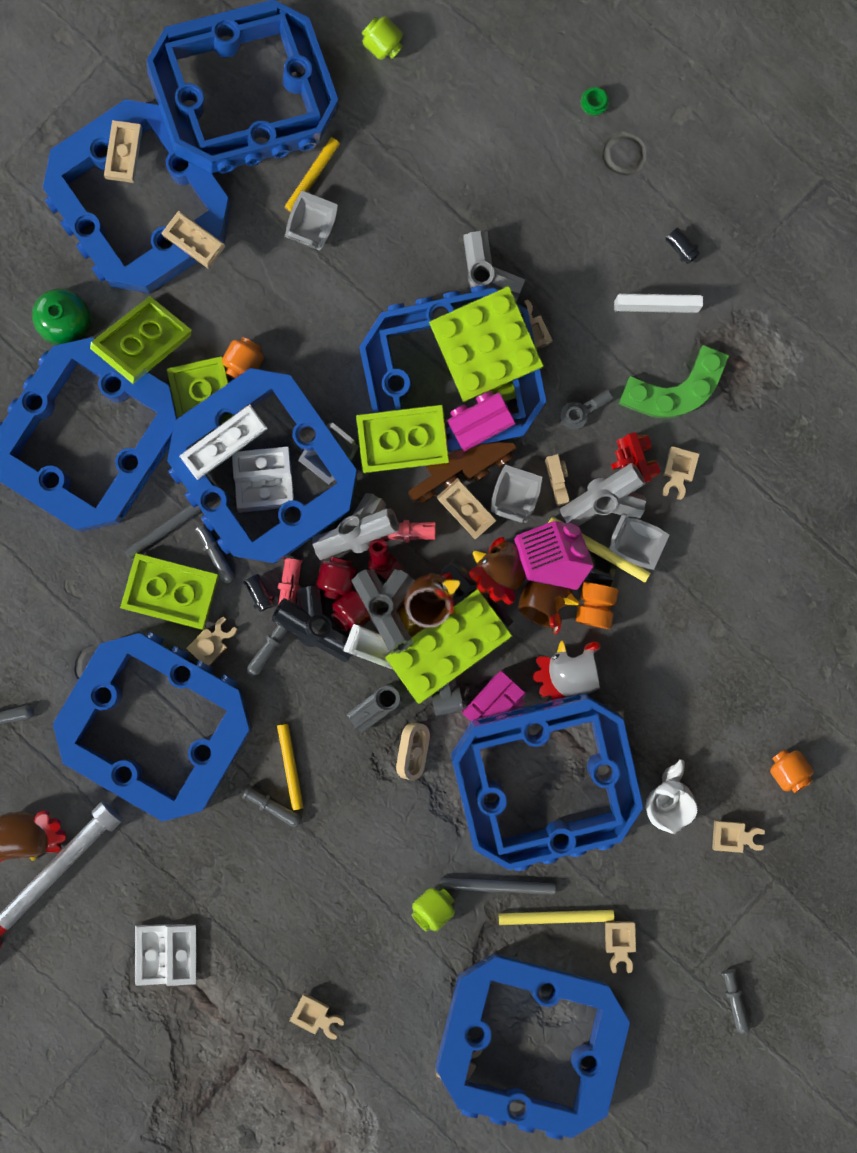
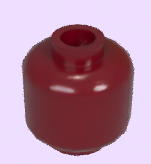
[317,556,357,600]
[331,589,371,632]

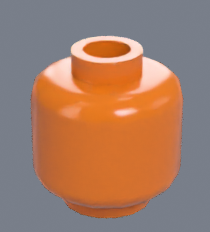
[222,337,264,379]
[770,749,814,794]

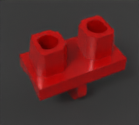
[611,432,661,483]

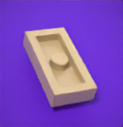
[104,120,142,183]
[437,478,496,539]

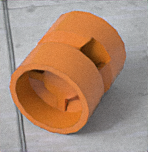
[575,582,619,629]

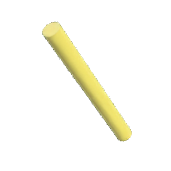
[548,516,651,582]
[499,910,614,925]

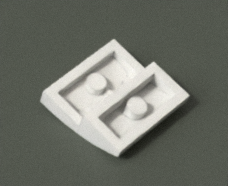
[232,447,294,513]
[135,924,196,986]

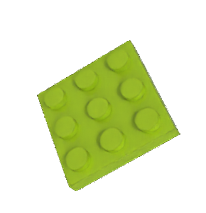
[429,286,543,402]

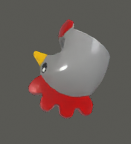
[533,640,600,701]

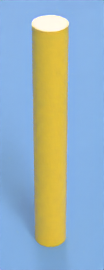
[285,137,340,212]
[277,724,304,810]

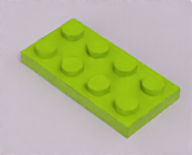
[385,589,512,704]

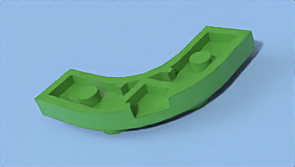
[618,345,729,418]

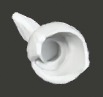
[645,759,697,834]

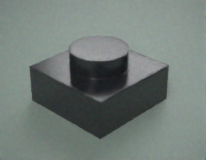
[585,553,617,587]

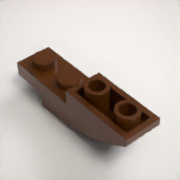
[408,442,516,504]

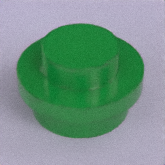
[581,87,609,116]

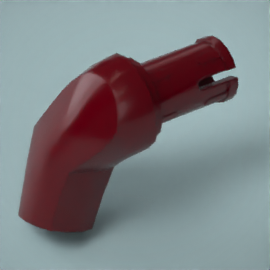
[368,539,406,584]

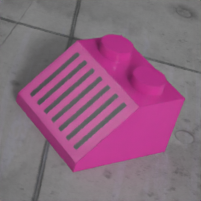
[514,521,594,590]

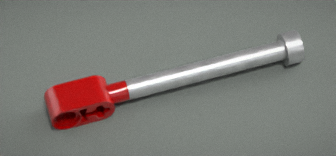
[0,801,123,947]

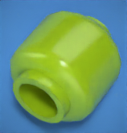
[361,16,403,60]
[411,888,455,932]

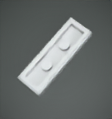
[614,294,703,313]
[180,405,268,480]

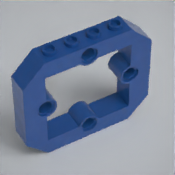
[147,0,338,173]
[43,99,231,294]
[359,285,546,452]
[0,337,178,532]
[167,368,358,564]
[53,631,252,822]
[451,693,643,871]
[435,953,630,1140]

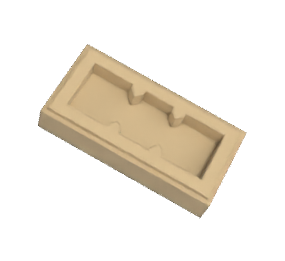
[162,211,226,269]

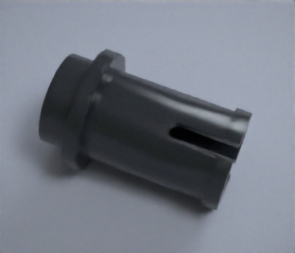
[665,228,700,264]
[243,574,274,612]

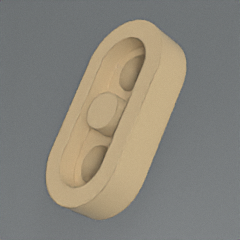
[396,722,430,781]

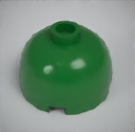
[32,289,91,345]

